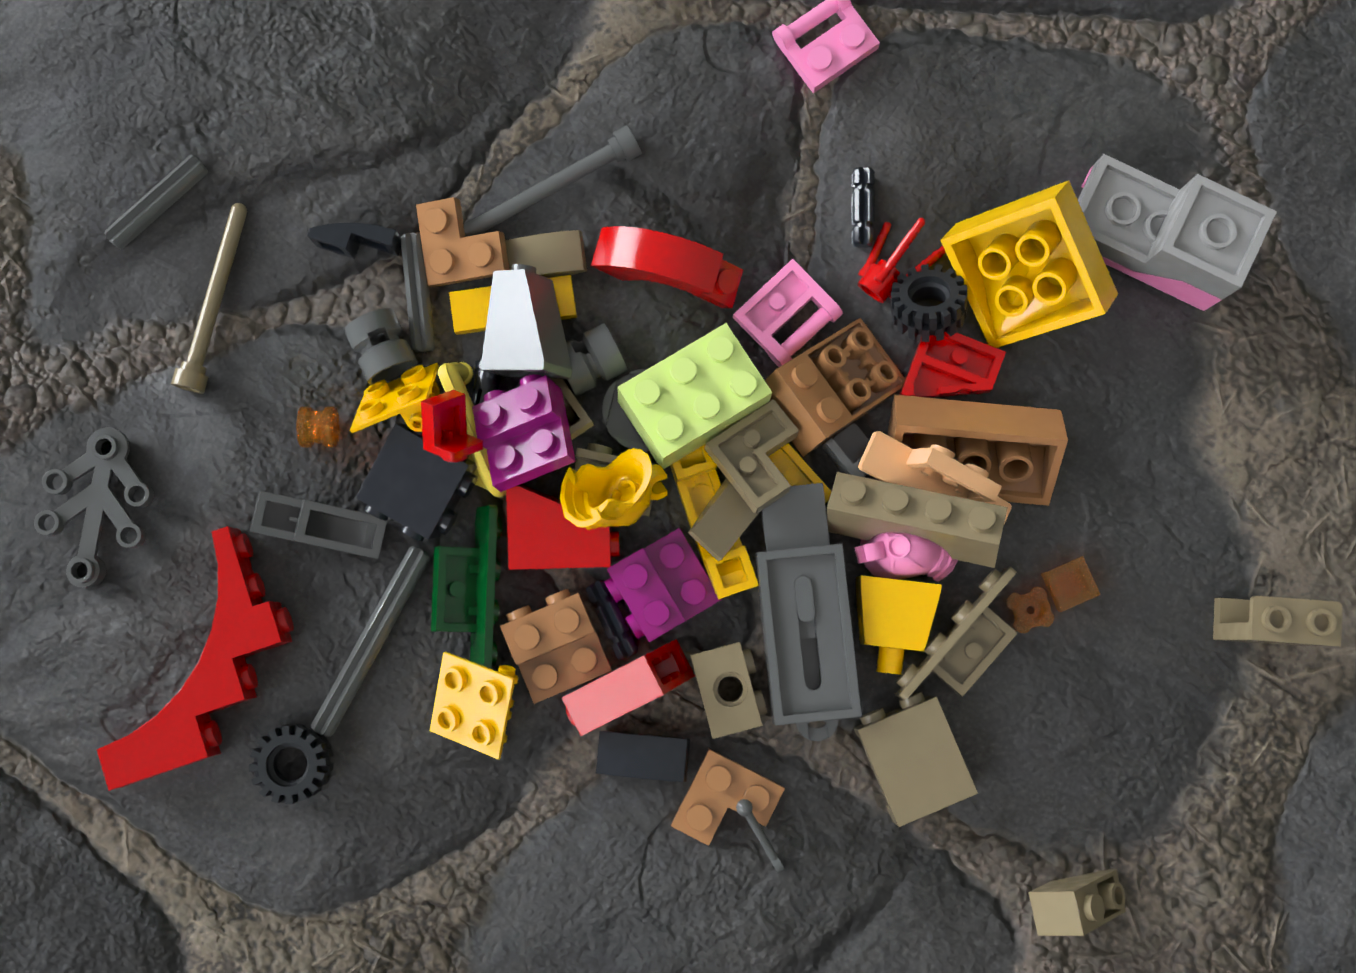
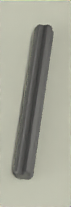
[311,546,430,737]

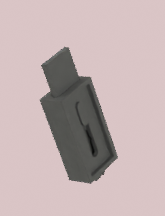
[754,483,862,741]

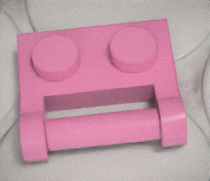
[772,0,880,93]
[733,259,843,367]

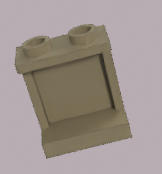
[1213,596,1342,647]
[853,691,978,827]

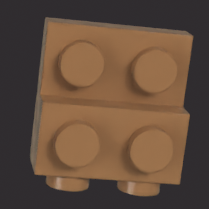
[500,589,613,704]

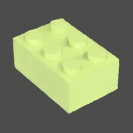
[617,323,772,469]

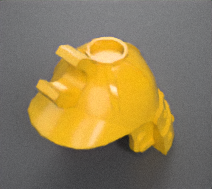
[560,448,668,530]

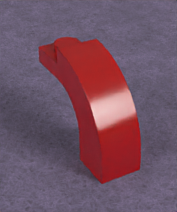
[591,226,743,308]

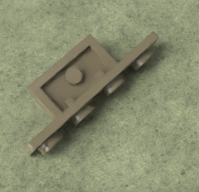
[895,566,1017,701]

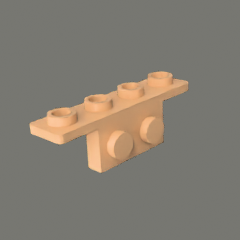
[858,431,1012,524]

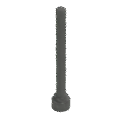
[464,125,642,237]

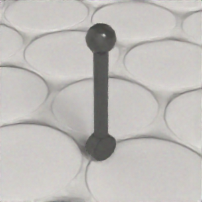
[736,799,785,874]

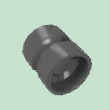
[344,308,418,384]
[566,323,628,397]

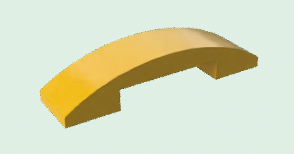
[670,445,759,600]

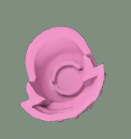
[854,532,958,582]

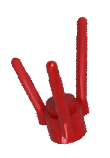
[857,218,946,303]

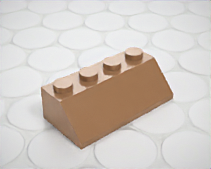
[888,395,1068,506]

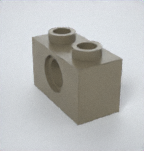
[690,642,767,739]

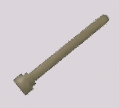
[171,203,247,394]

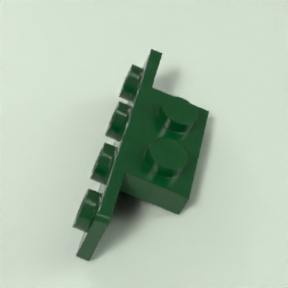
[431,505,502,669]

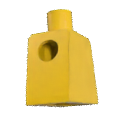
[856,575,942,675]

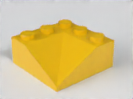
[940,180,1118,348]

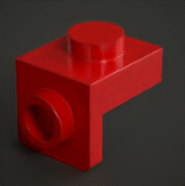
[421,390,483,462]

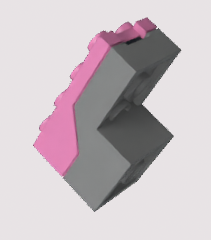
[1078,154,1277,311]

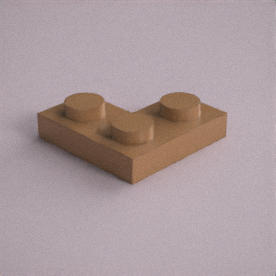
[416,197,509,287]
[671,748,785,846]

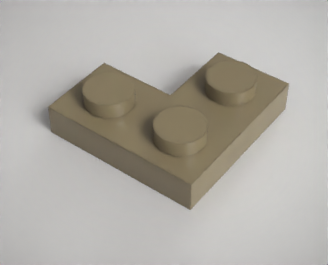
[705,399,799,515]

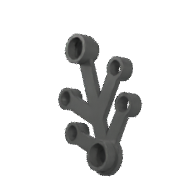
[34,427,154,588]

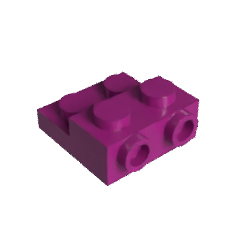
[472,374,576,492]
[604,528,722,642]

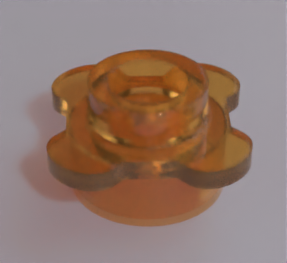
[1006,587,1054,633]

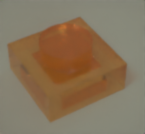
[1041,556,1101,612]

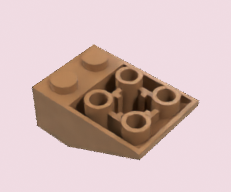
[765,318,905,457]

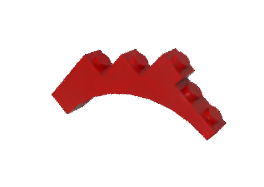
[97,526,294,791]

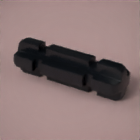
[851,167,875,248]
[586,580,638,660]

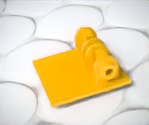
[350,363,440,433]
[430,652,518,759]

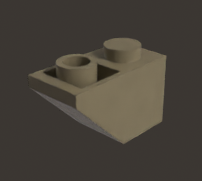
[1028,869,1126,936]

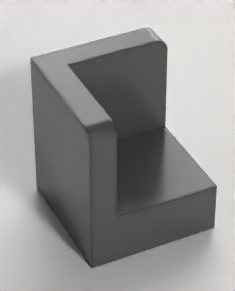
[822,423,869,477]

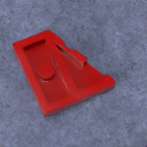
[899,332,1006,398]

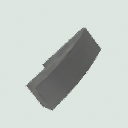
[249,490,387,559]

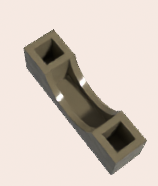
[827,472,1008,568]

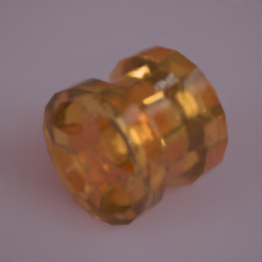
[296,406,340,448]

